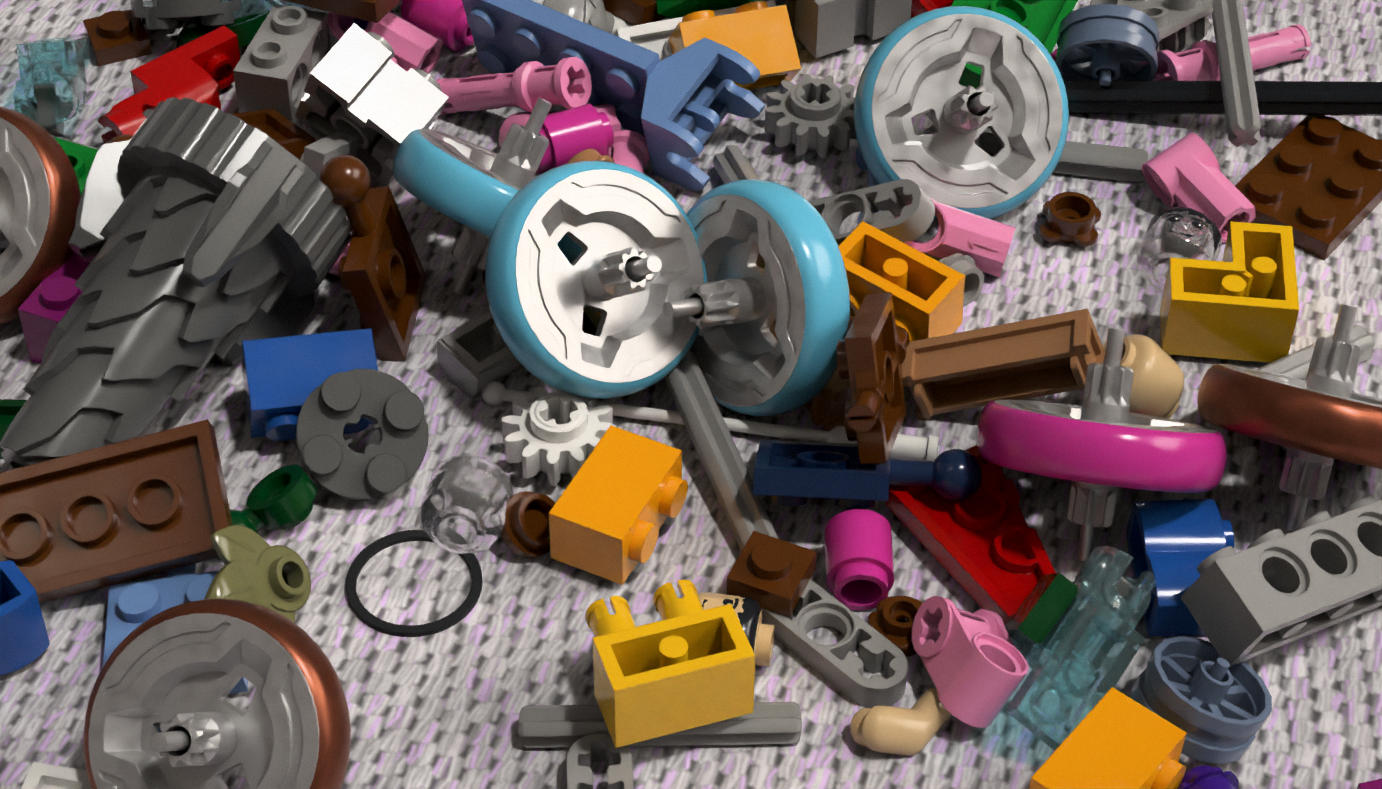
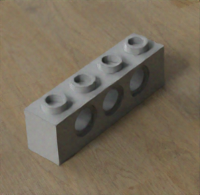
[1180,494,1382,666]

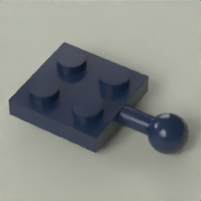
[753,440,982,509]

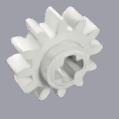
[502,386,616,486]

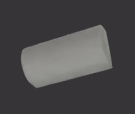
[437,309,523,397]

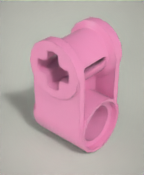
[912,596,1029,728]

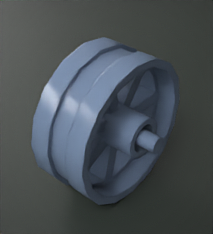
[1055,4,1159,86]
[1132,636,1272,764]

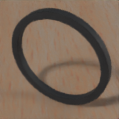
[346,530,482,637]

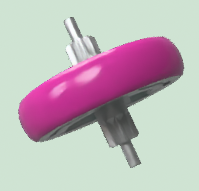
[976,328,1227,562]

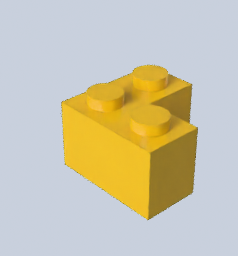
[1160,221,1299,363]

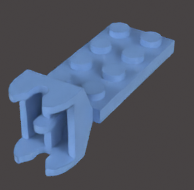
[462,0,765,191]

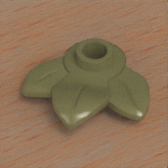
[204,525,311,623]

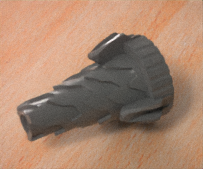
[0,97,352,470]

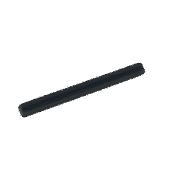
[1063,80,1382,116]

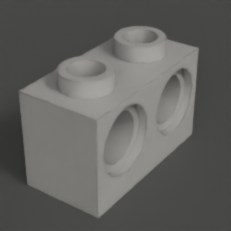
[233,4,331,125]

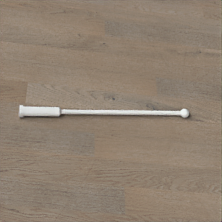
[482,381,939,461]

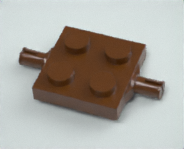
[837,293,910,464]

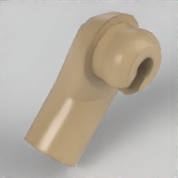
[850,688,952,756]

